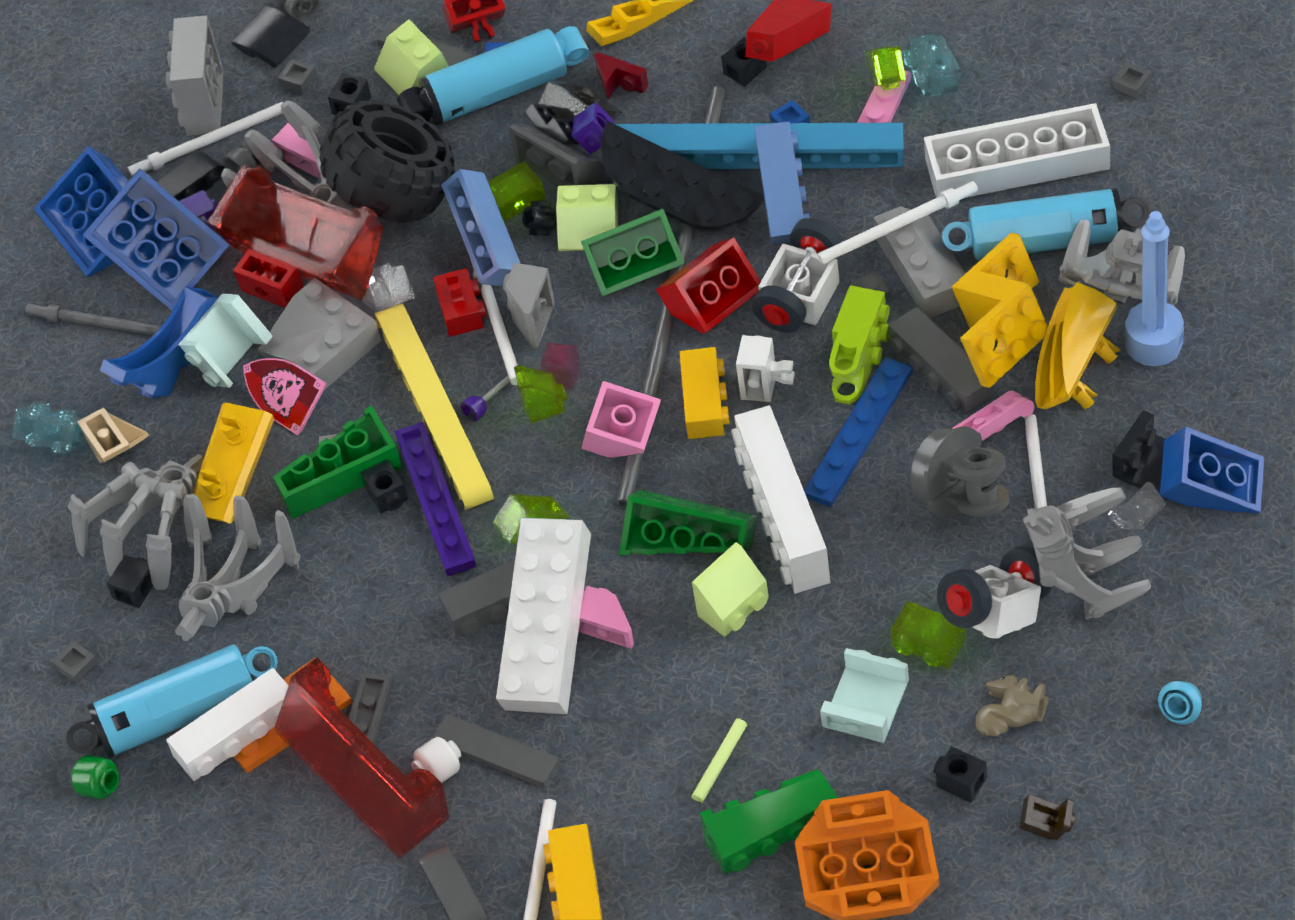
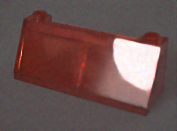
[207,165,384,300]
[275,657,450,859]

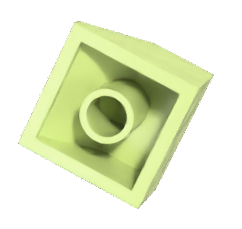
[374,19,449,95]
[556,184,619,251]
[692,542,769,637]

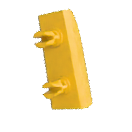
[1035,282,1120,410]
[192,403,274,524]

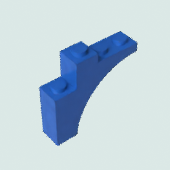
[100,287,219,399]

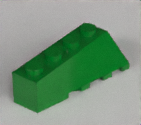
[273,405,402,519]
[619,490,757,556]
[700,769,838,874]

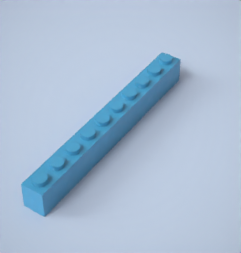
[615,122,904,169]

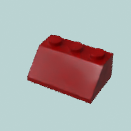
[655,237,761,334]

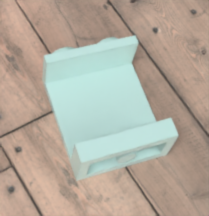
[178,293,273,388]
[820,648,909,743]

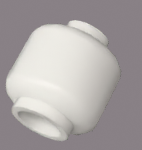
[411,737,461,785]

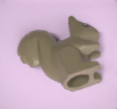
[975,675,1049,737]

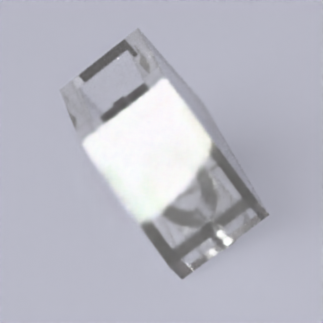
[348,263,416,312]

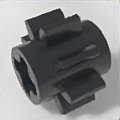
[522,200,557,236]

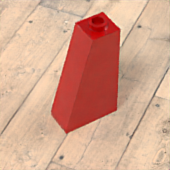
[745,0,832,62]

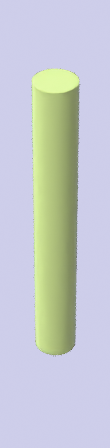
[691,718,747,803]

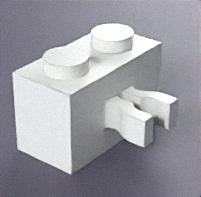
[736,335,795,402]

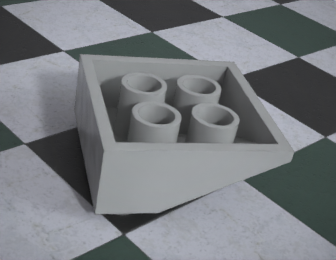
[166,15,224,136]
[257,278,381,390]

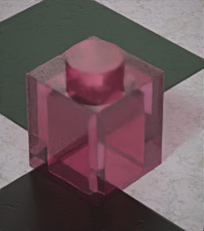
[541,342,580,389]

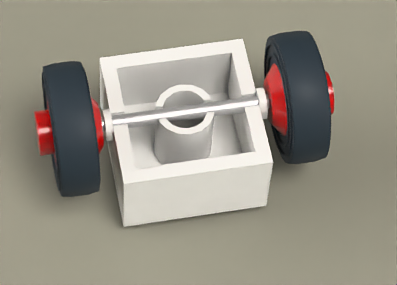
[752,218,843,333]
[937,546,1052,638]

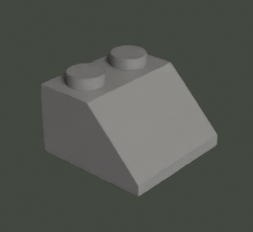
[503,263,555,349]

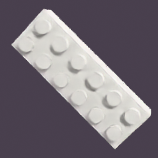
[924,103,1110,198]
[731,405,831,594]
[496,518,591,714]

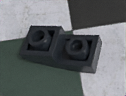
[525,104,580,145]

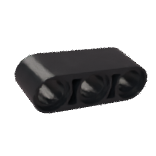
[157,151,225,201]

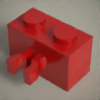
[442,0,506,43]
[433,268,487,337]

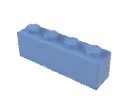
[754,121,810,245]
[441,169,521,286]

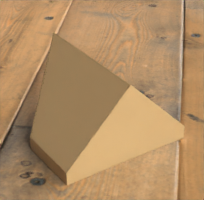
[77,407,150,463]

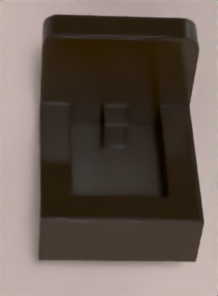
[1019,794,1075,840]

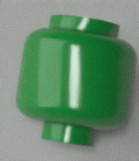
[71,755,120,799]

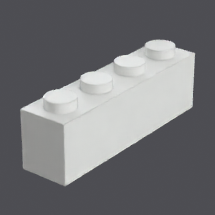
[166,668,300,781]

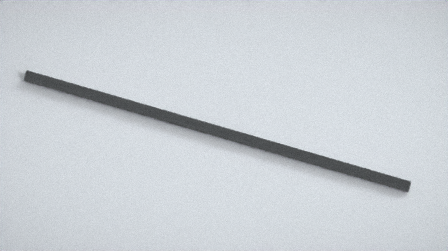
[616,86,726,506]

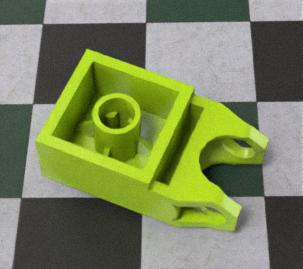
[829,285,890,405]

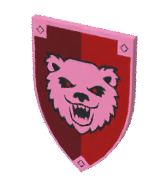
[243,358,327,436]

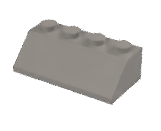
[874,206,966,318]

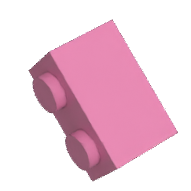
[581,381,661,458]

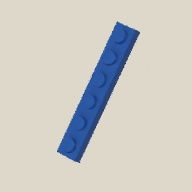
[804,357,913,508]

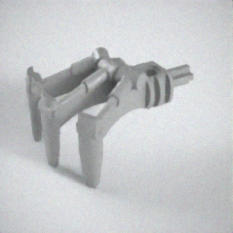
[221,100,362,229]
[1059,220,1185,306]
[68,454,203,590]
[1023,488,1151,620]
[175,494,300,641]

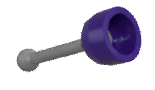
[460,376,510,422]

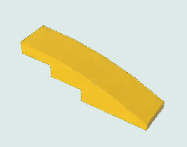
[586,0,693,47]

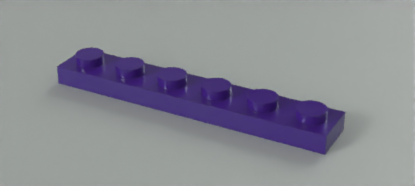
[394,422,477,576]

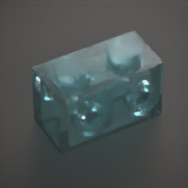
[903,32,961,97]
[12,402,84,454]

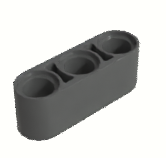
[417,844,487,920]

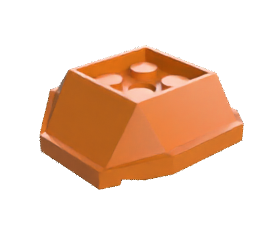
[795,790,940,920]

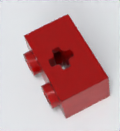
[233,249,304,308]

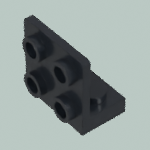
[1112,410,1169,500]

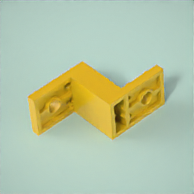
[951,232,1048,388]

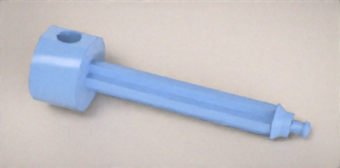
[1125,211,1184,366]

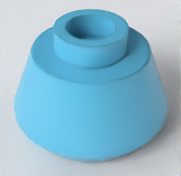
[1158,681,1202,725]

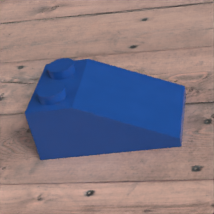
[1160,427,1264,513]

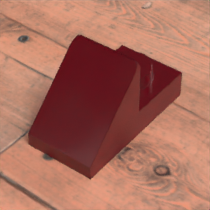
[594,52,649,100]

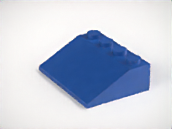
[33,146,129,277]
[83,169,230,311]

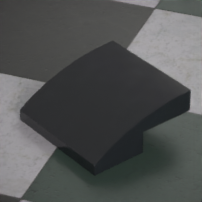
[231,6,310,68]

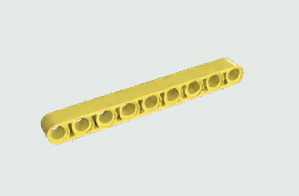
[374,303,494,510]

